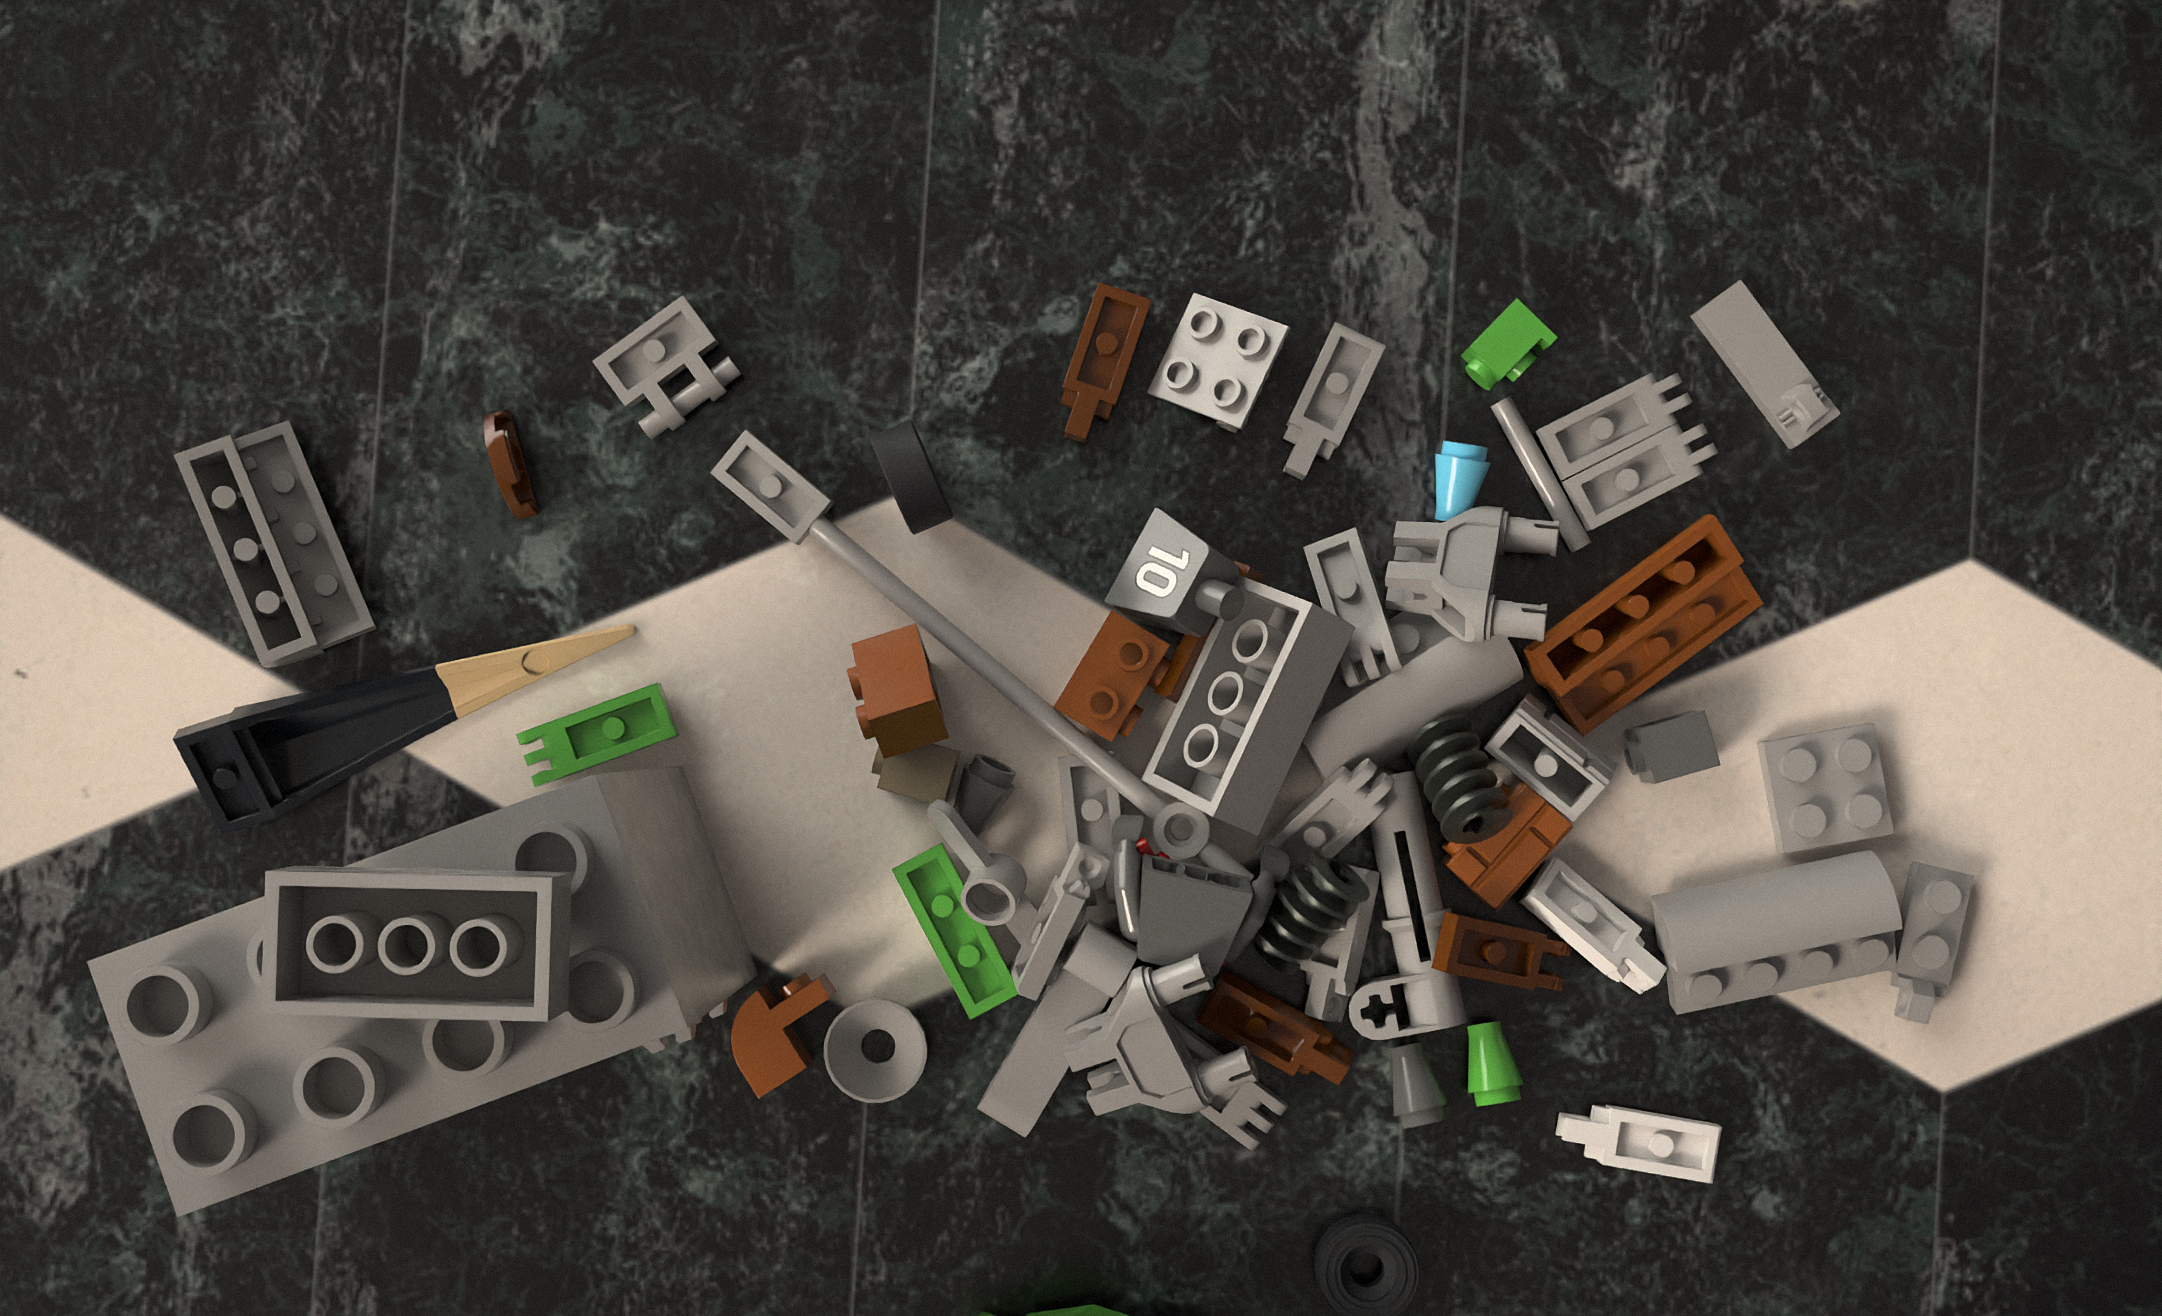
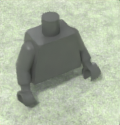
[1112,814,1290,976]

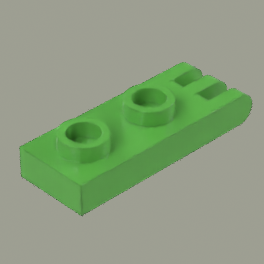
[516,683,680,787]

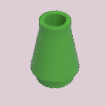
[1467,1021,1524,1106]

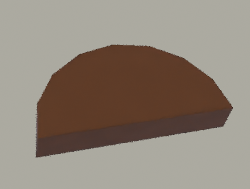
[483,409,539,520]

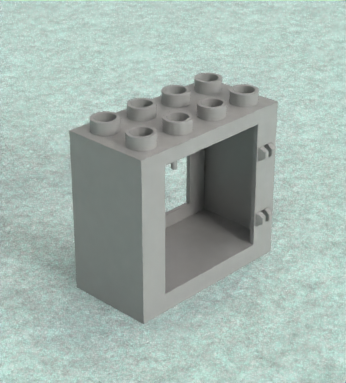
[87,766,758,1217]

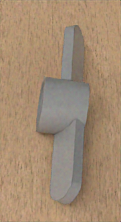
[926,799,1065,961]

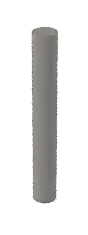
[1491,396,1591,553]

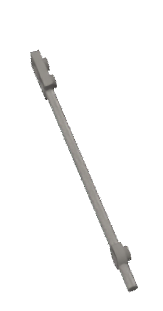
[710,429,1254,882]

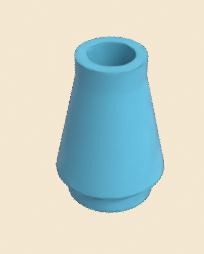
[1434,440,1491,521]

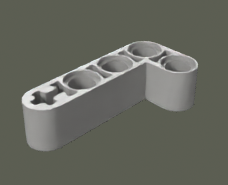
[976,919,1137,1138]

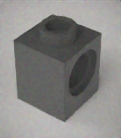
[1623,710,1721,784]

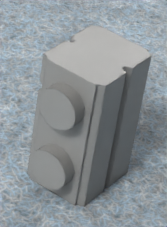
[1484,693,1618,822]

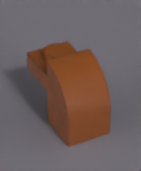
[731,972,836,1099]

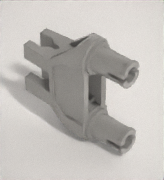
[1385,506,1560,644]
[1063,953,1259,1116]

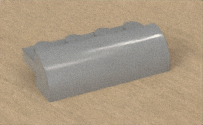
[174,420,376,668]
[1301,611,1523,782]
[1651,849,1903,1015]

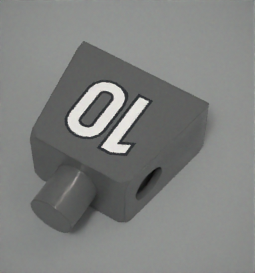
[1104,508,1244,638]

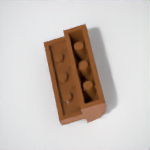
[1522,514,1764,737]

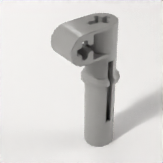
[1349,770,1467,1040]

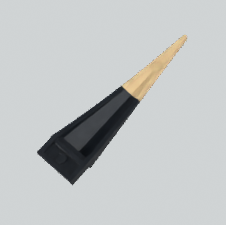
[173,624,635,835]

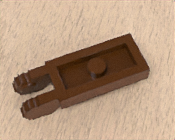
[1431,912,1573,991]

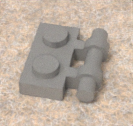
[592,295,741,440]

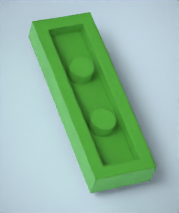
[891,842,1018,1020]

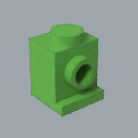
[1461,298,1558,391]

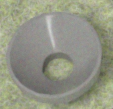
[824,998,928,1103]

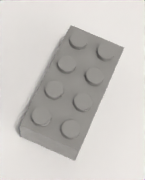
[1141,575,1355,836]
[261,866,572,1022]

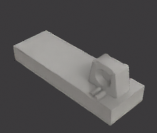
[1690,279,1841,449]

